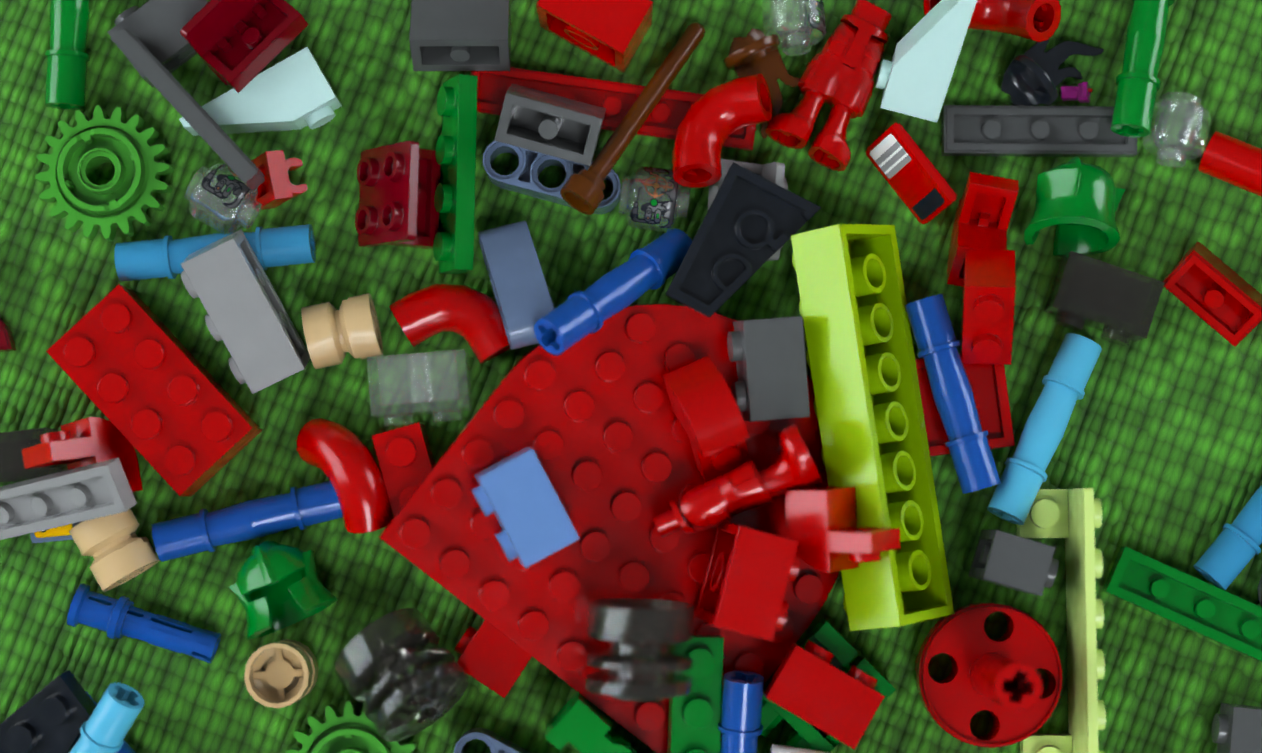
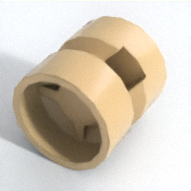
[301,293,384,369]
[69,508,160,592]
[244,639,319,708]

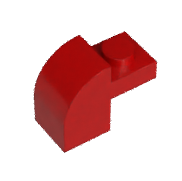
[947,172,1019,287]
[663,356,750,481]
[21,417,143,493]
[785,486,901,573]

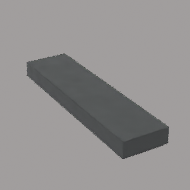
[110,27,265,191]
[942,105,1137,157]

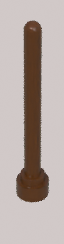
[560,22,705,215]

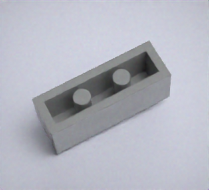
[181,229,310,394]

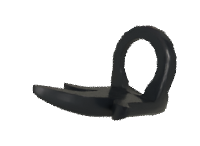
[1000,39,1104,106]

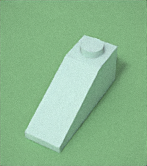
[875,0,977,123]
[179,47,342,136]

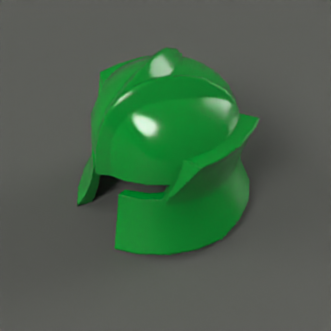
[1024,156,1126,257]
[229,541,338,640]

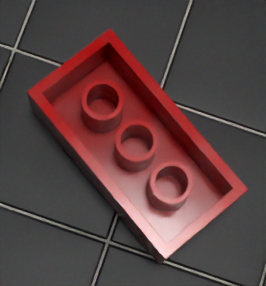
[46,284,262,497]

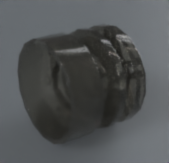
[586,598,695,702]
[335,608,469,742]

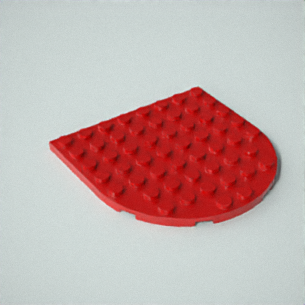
[379,304,839,753]

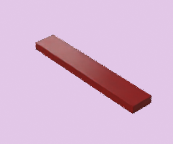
[471,67,756,151]

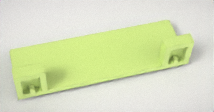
[1016,488,1106,753]

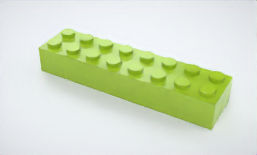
[790,224,954,631]

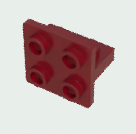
[180,0,309,93]
[355,140,440,249]

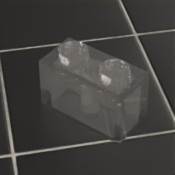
[367,349,473,426]

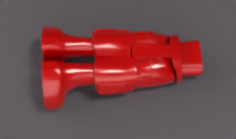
[765,0,892,171]
[652,424,822,538]

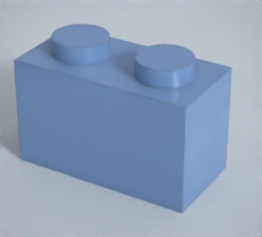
[472,447,580,568]

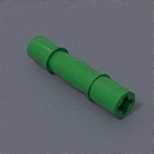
[45,0,90,110]
[1110,0,1174,138]

